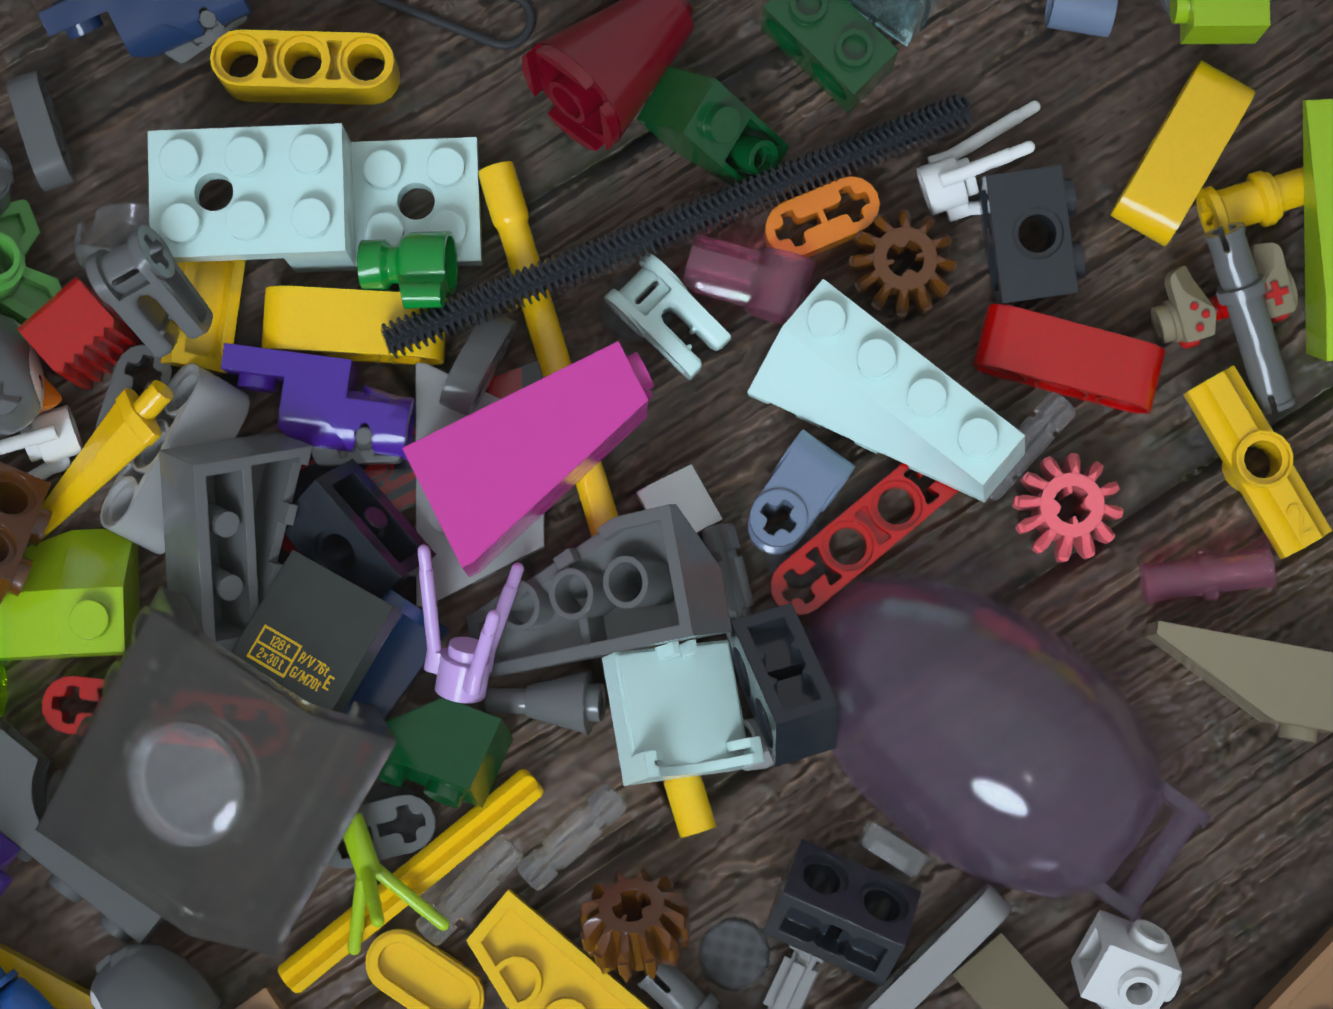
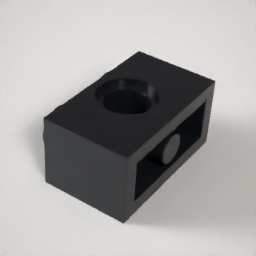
[976,165,1085,304]
[284,458,437,599]

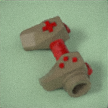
[1151,243,1298,349]

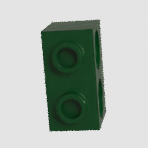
[760,0,899,114]

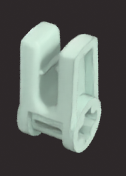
[604,253,731,380]

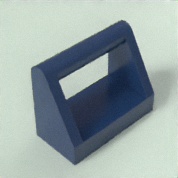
[342,588,451,730]

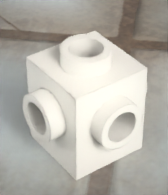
[1071,910,1182,1009]

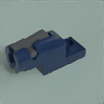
[37,0,252,63]

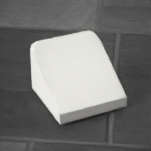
[636,464,722,534]

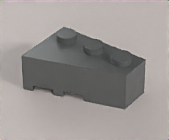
[159,432,313,657]

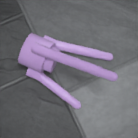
[418,544,524,703]

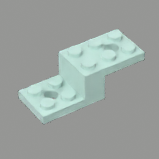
[148,123,483,273]

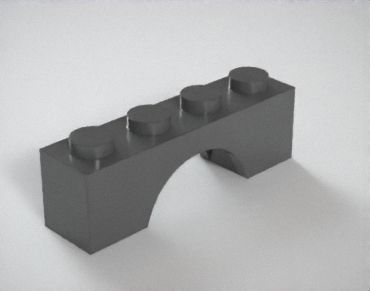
[0,719,201,944]

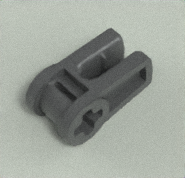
[85,225,213,359]

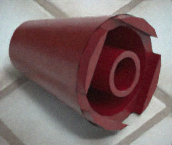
[522,0,694,151]

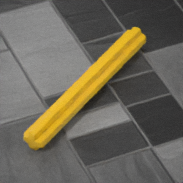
[278,769,544,994]

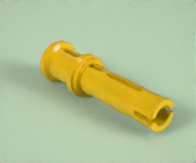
[1196,167,1304,239]

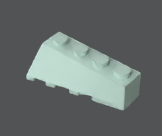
[747,279,1025,502]

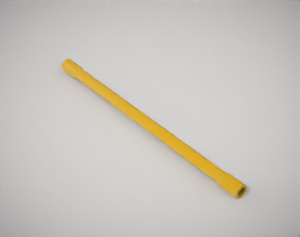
[478,161,717,838]

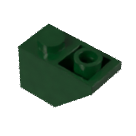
[637,66,790,186]
[353,697,514,808]

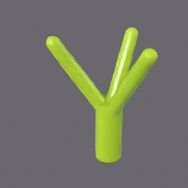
[338,813,450,955]

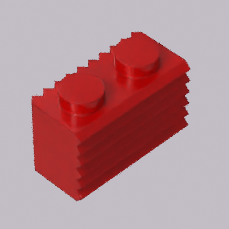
[17,276,141,390]

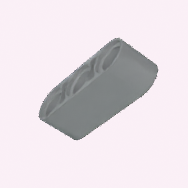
[100,363,250,554]

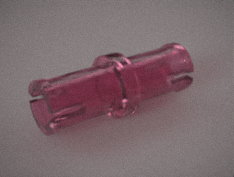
[1139,546,1276,605]

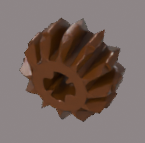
[848,210,957,319]
[580,867,691,983]

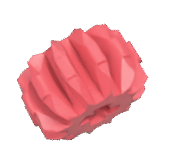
[1012,453,1123,563]

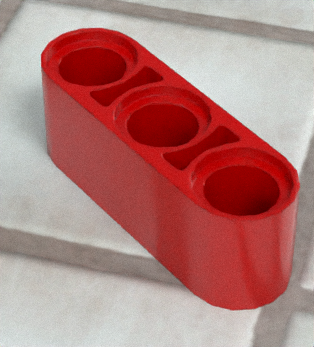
[972,304,1166,414]

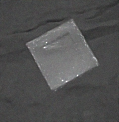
[856,820,929,877]

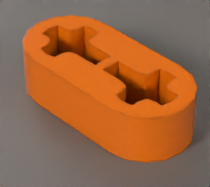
[764,176,880,263]

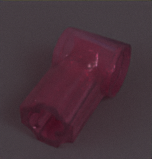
[682,234,816,325]

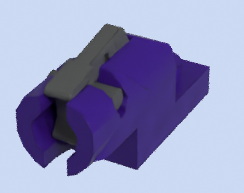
[221,343,416,466]

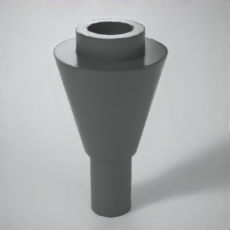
[485,670,606,735]

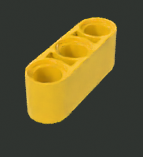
[210,30,401,105]
[1110,60,1256,247]
[261,286,448,365]

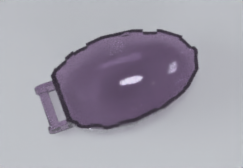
[807,578,1212,923]

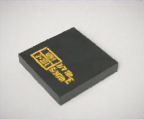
[225,550,402,727]

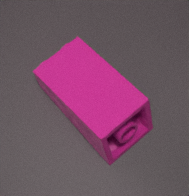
[402,341,654,578]

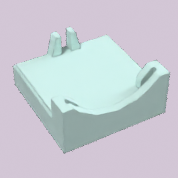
[602,639,765,786]

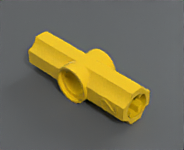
[1183,365,1332,559]

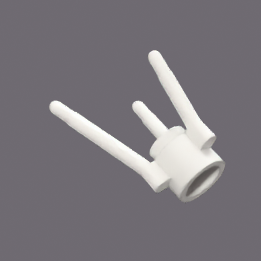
[916,101,1041,222]
[0,405,83,480]

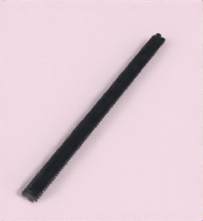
[381,93,972,359]

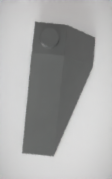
[467,504,732,678]

